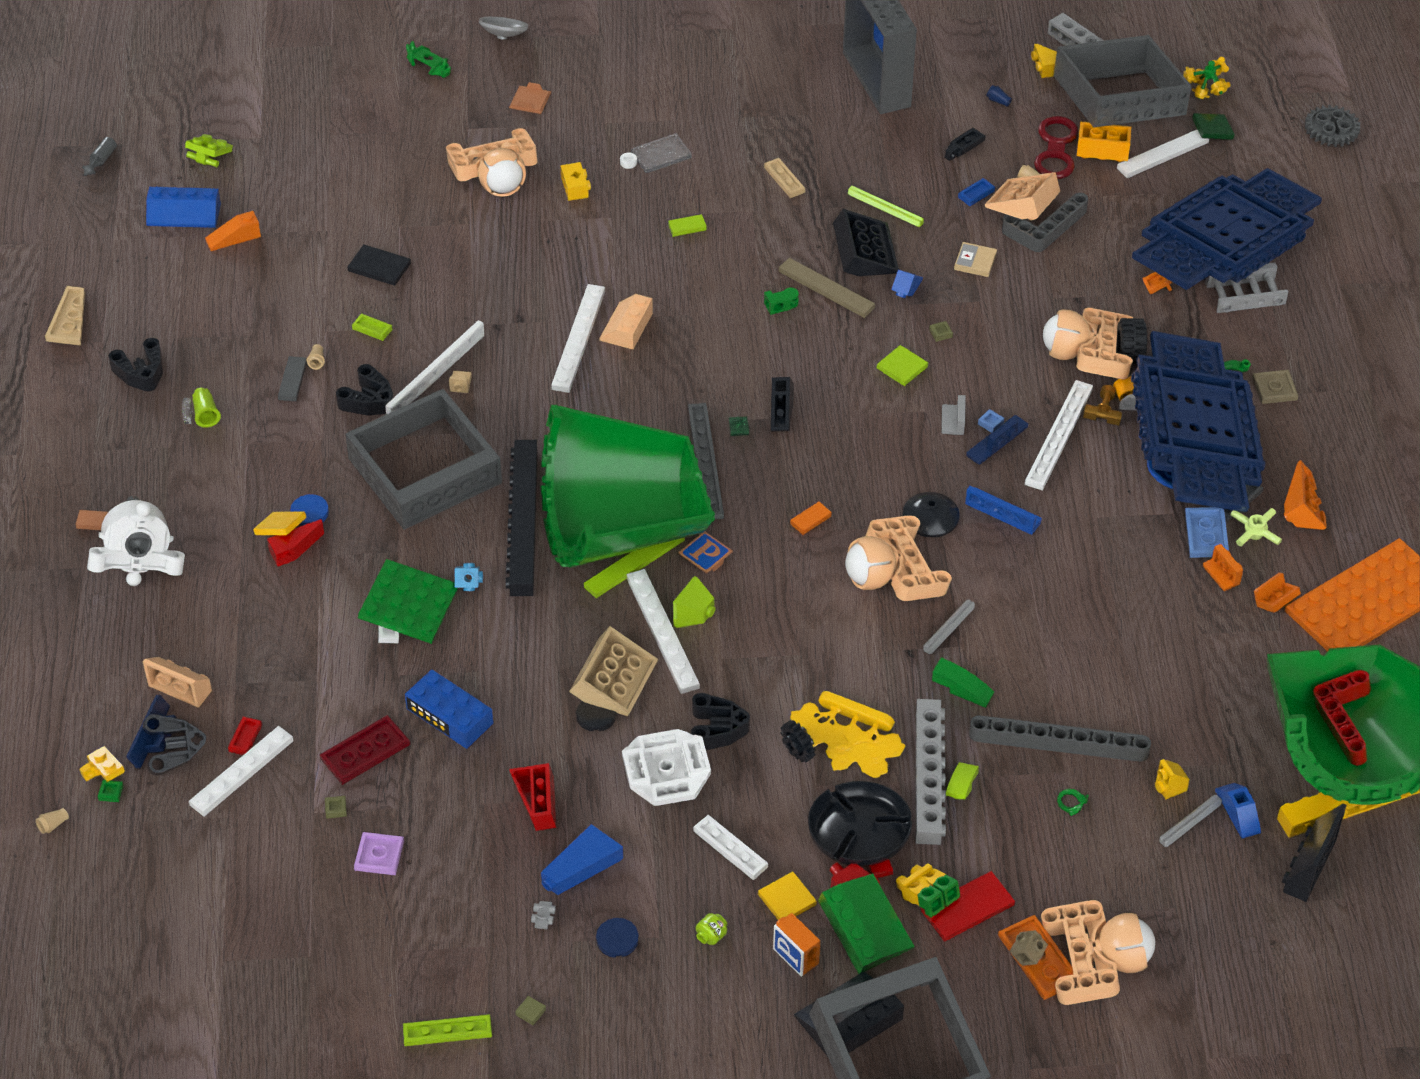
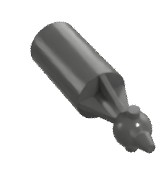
[82,137,117,176]

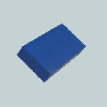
[958,178,995,206]

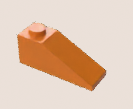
[205,211,261,251]

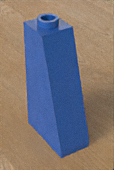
[541,824,623,895]

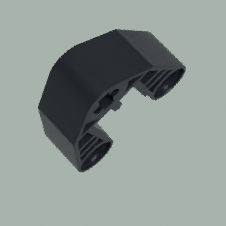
[108,338,163,392]
[336,364,394,416]
[691,693,750,750]
[143,714,206,776]

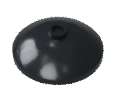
[902,492,960,537]

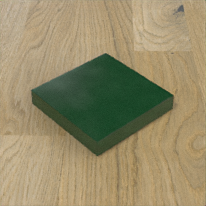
[1192,113,1235,140]

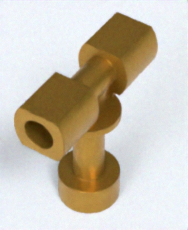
[1083,385,1122,426]

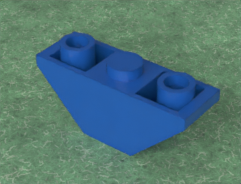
[1215,783,1261,839]

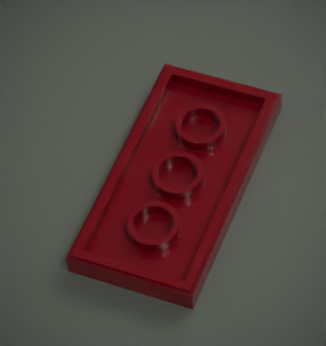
[320,715,410,785]

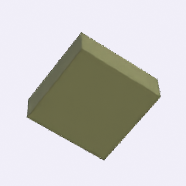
[929,321,953,342]
[325,796,347,819]
[515,996,546,1026]

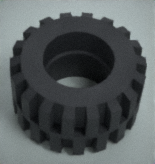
[1116,318,1147,364]

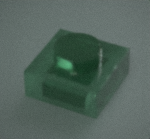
[729,416,749,436]

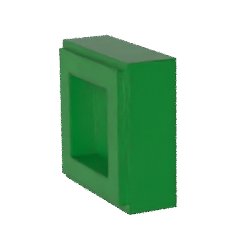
[98,780,124,802]

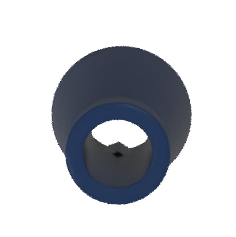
[986,85,1012,107]

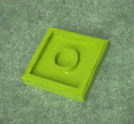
[877,345,928,386]

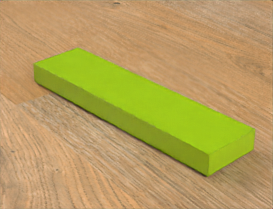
[403,1014,492,1046]

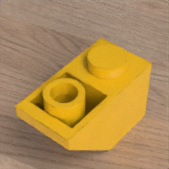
[1031,44,1057,78]
[1155,759,1189,799]

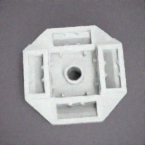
[622,729,711,806]

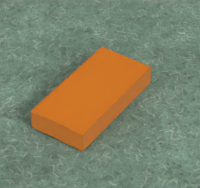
[790,502,832,535]

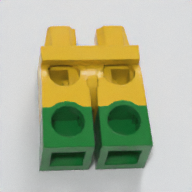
[896,864,960,918]

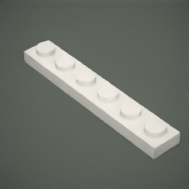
[189,726,293,816]

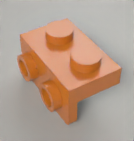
[1203,544,1243,591]
[1254,572,1301,613]

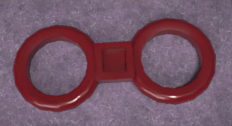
[1034,116,1078,179]

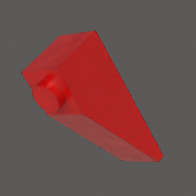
[267,519,324,567]

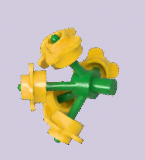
[1183,57,1231,99]

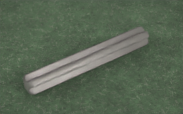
[923,599,975,654]
[1159,795,1222,847]

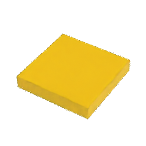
[253,512,307,535]
[758,872,817,920]

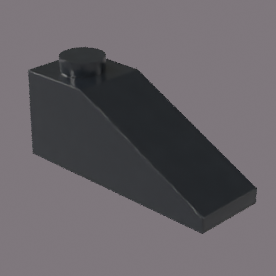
[771,377,794,432]

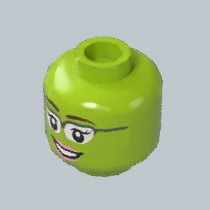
[696,913,727,945]

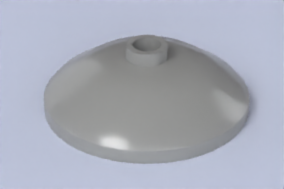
[479,17,528,39]

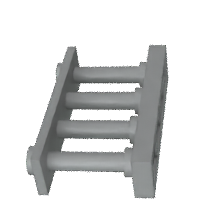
[1205,262,1288,313]

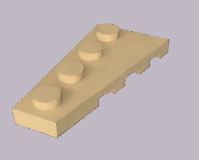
[45,286,85,346]

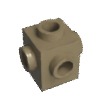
[1009,930,1048,966]

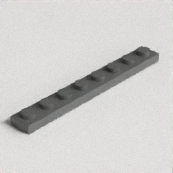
[688,403,724,519]

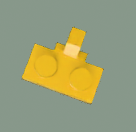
[80,746,125,782]

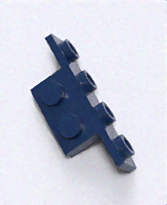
[966,415,1028,465]
[126,694,176,769]

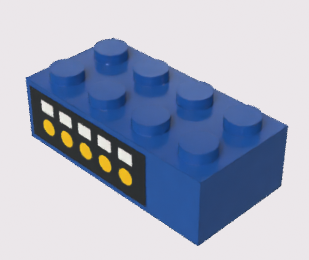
[405,669,493,749]

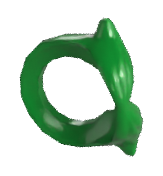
[1057,789,1089,816]

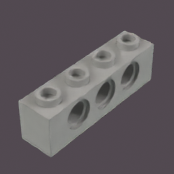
[1048,13,1104,46]

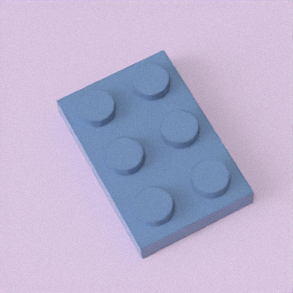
[1185,507,1229,558]

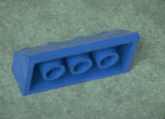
[146,187,221,228]

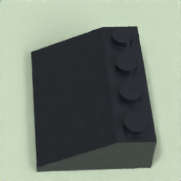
[833,209,899,276]
[1282,804,1347,902]
[794,971,904,1057]

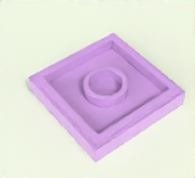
[354,832,404,875]

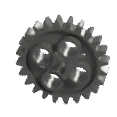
[1305,105,1361,147]

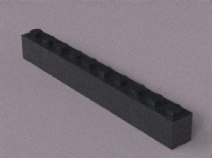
[506,439,538,596]

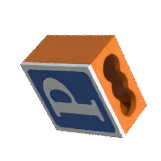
[773,913,820,977]

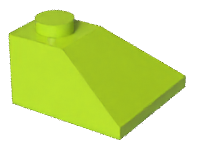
[673,576,715,628]

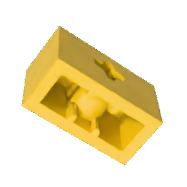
[560,162,591,201]

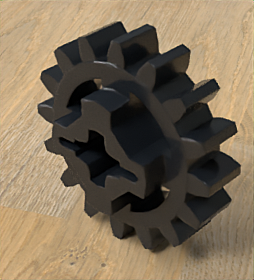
[780,720,816,763]

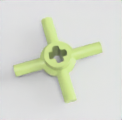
[1231,508,1282,546]

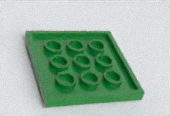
[358,559,458,644]

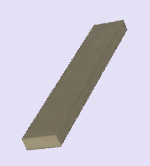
[779,258,875,318]

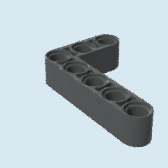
[1002,192,1088,252]

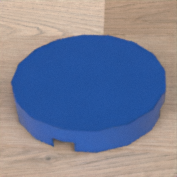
[290,494,329,526]

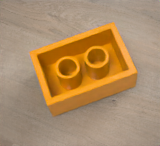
[1077,122,1131,162]

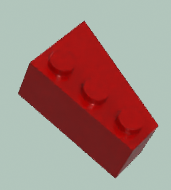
[509,763,556,831]

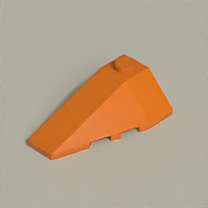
[1284,460,1327,530]

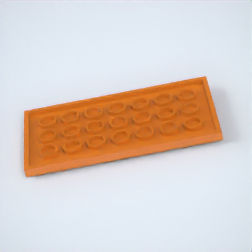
[1285,538,1420,652]

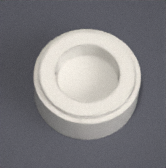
[620,153,637,169]

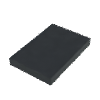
[347,244,411,286]

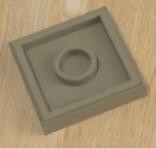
[1252,370,1298,404]

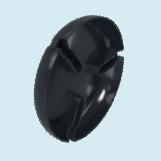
[808,781,912,866]

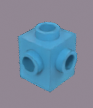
[455,563,483,591]

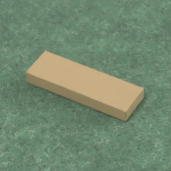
[764,158,805,198]

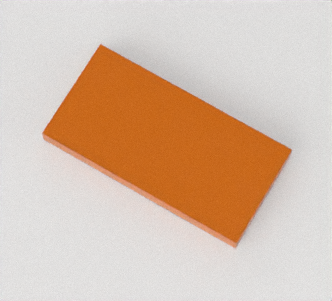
[998,915,1073,1000]

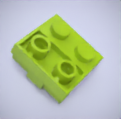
[185,134,233,167]

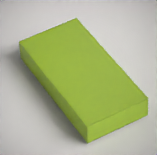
[668,214,706,237]
[352,314,392,341]

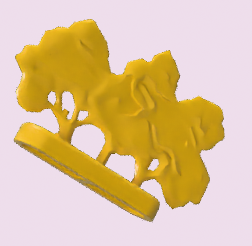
[790,691,905,778]

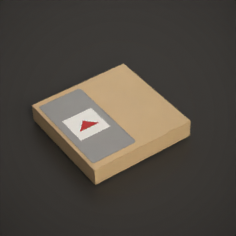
[954,242,997,277]

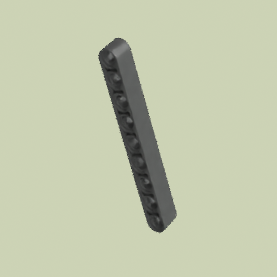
[969,715,1151,762]

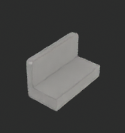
[941,395,965,435]

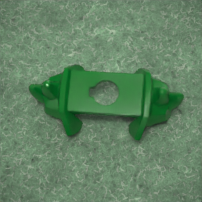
[406,41,451,78]

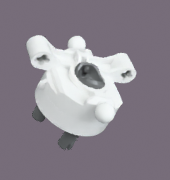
[87,496,185,586]

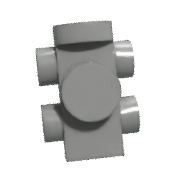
[531,901,556,929]

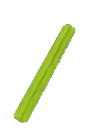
[848,186,924,227]

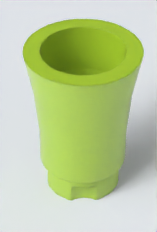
[192,387,221,428]

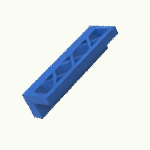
[965,486,1042,535]

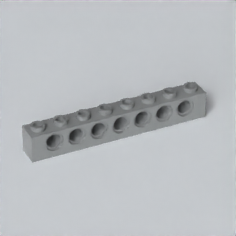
[916,699,946,845]

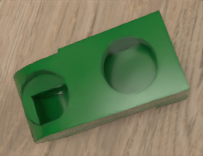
[764,287,799,315]

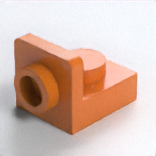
[1142,272,1173,295]

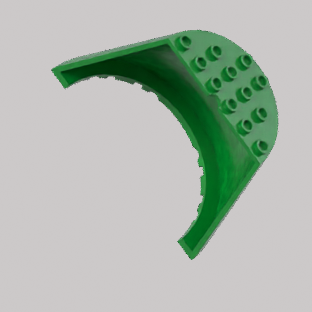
[541,405,715,568]
[1267,644,1420,805]

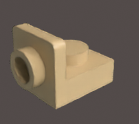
[449,371,472,393]

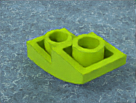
[946,762,979,799]

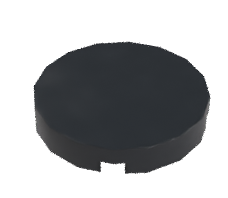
[576,701,616,731]

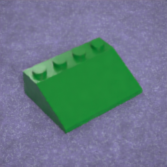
[818,874,915,974]

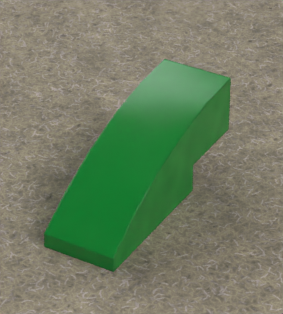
[932,657,994,708]

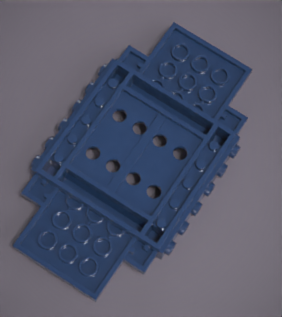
[1132,168,1322,290]
[1131,331,1265,512]

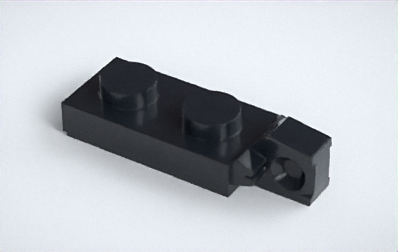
[944,128,986,161]

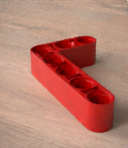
[1313,670,1371,765]

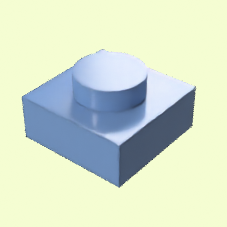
[978,409,1004,433]

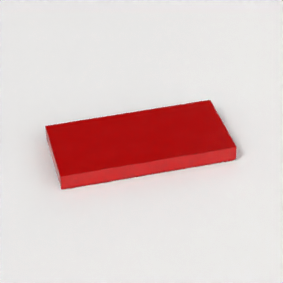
[921,871,1015,942]

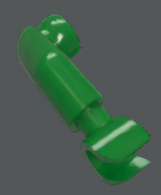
[1224,359,1251,372]

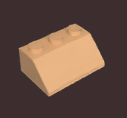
[600,294,653,349]
[143,657,212,708]

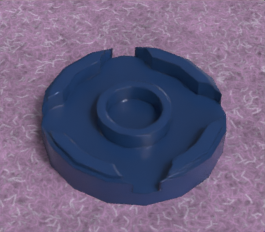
[596,918,639,958]

